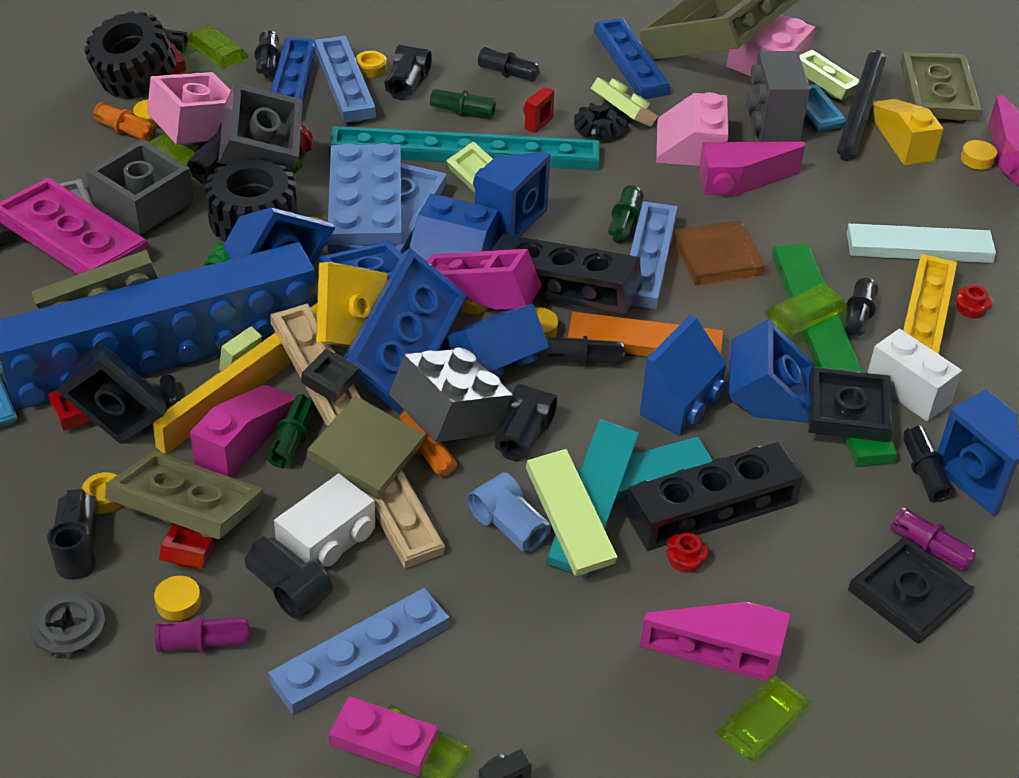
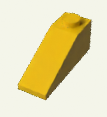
[869,99,944,165]

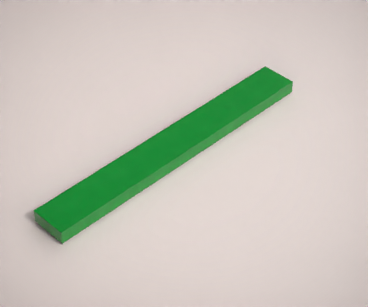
[772,243,897,467]

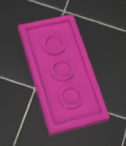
[0,177,148,274]

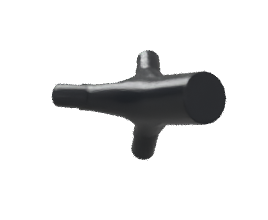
[159,375,181,409]

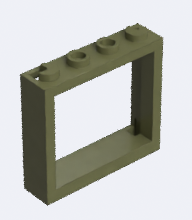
[639,0,799,59]

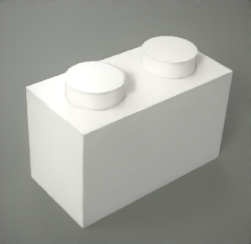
[868,328,962,422]
[274,473,376,568]

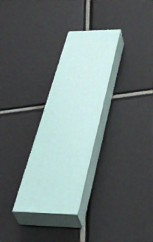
[847,223,996,263]

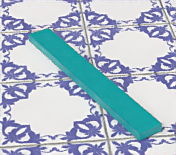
[328,126,599,170]

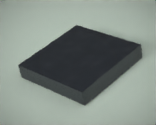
[808,367,893,442]
[848,536,975,644]

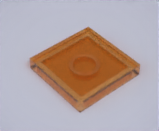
[673,220,765,285]

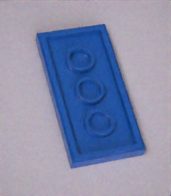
[343,248,468,414]

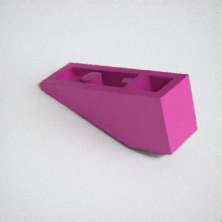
[989,95,1019,186]
[699,142,805,195]
[427,249,542,310]
[190,384,295,478]
[640,602,790,683]

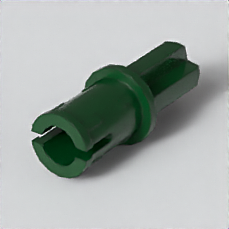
[430,89,496,119]
[608,185,644,242]
[266,394,316,469]

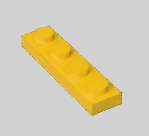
[903,254,957,354]

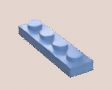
[315,36,376,123]
[630,201,678,310]
[268,588,449,715]

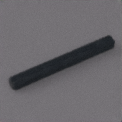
[836,49,886,161]

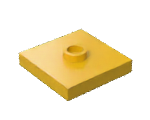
[316,262,388,347]

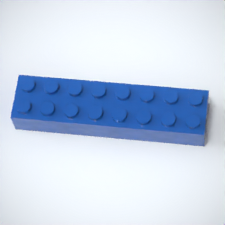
[0,242,317,411]

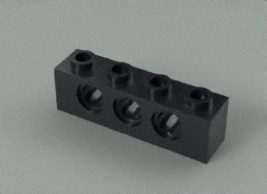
[491,234,642,314]
[625,442,804,551]

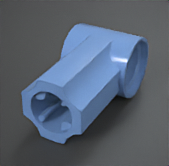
[467,472,551,553]

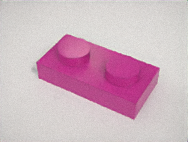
[328,696,438,776]

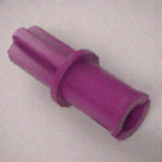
[891,507,976,571]
[155,616,250,653]

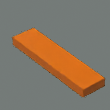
[568,311,723,357]

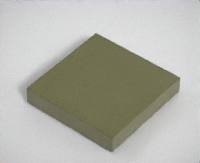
[307,395,425,499]

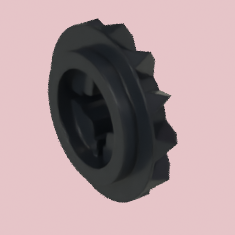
[574,103,627,140]

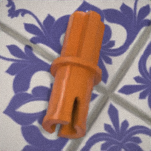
[93,102,156,142]
[399,411,457,478]

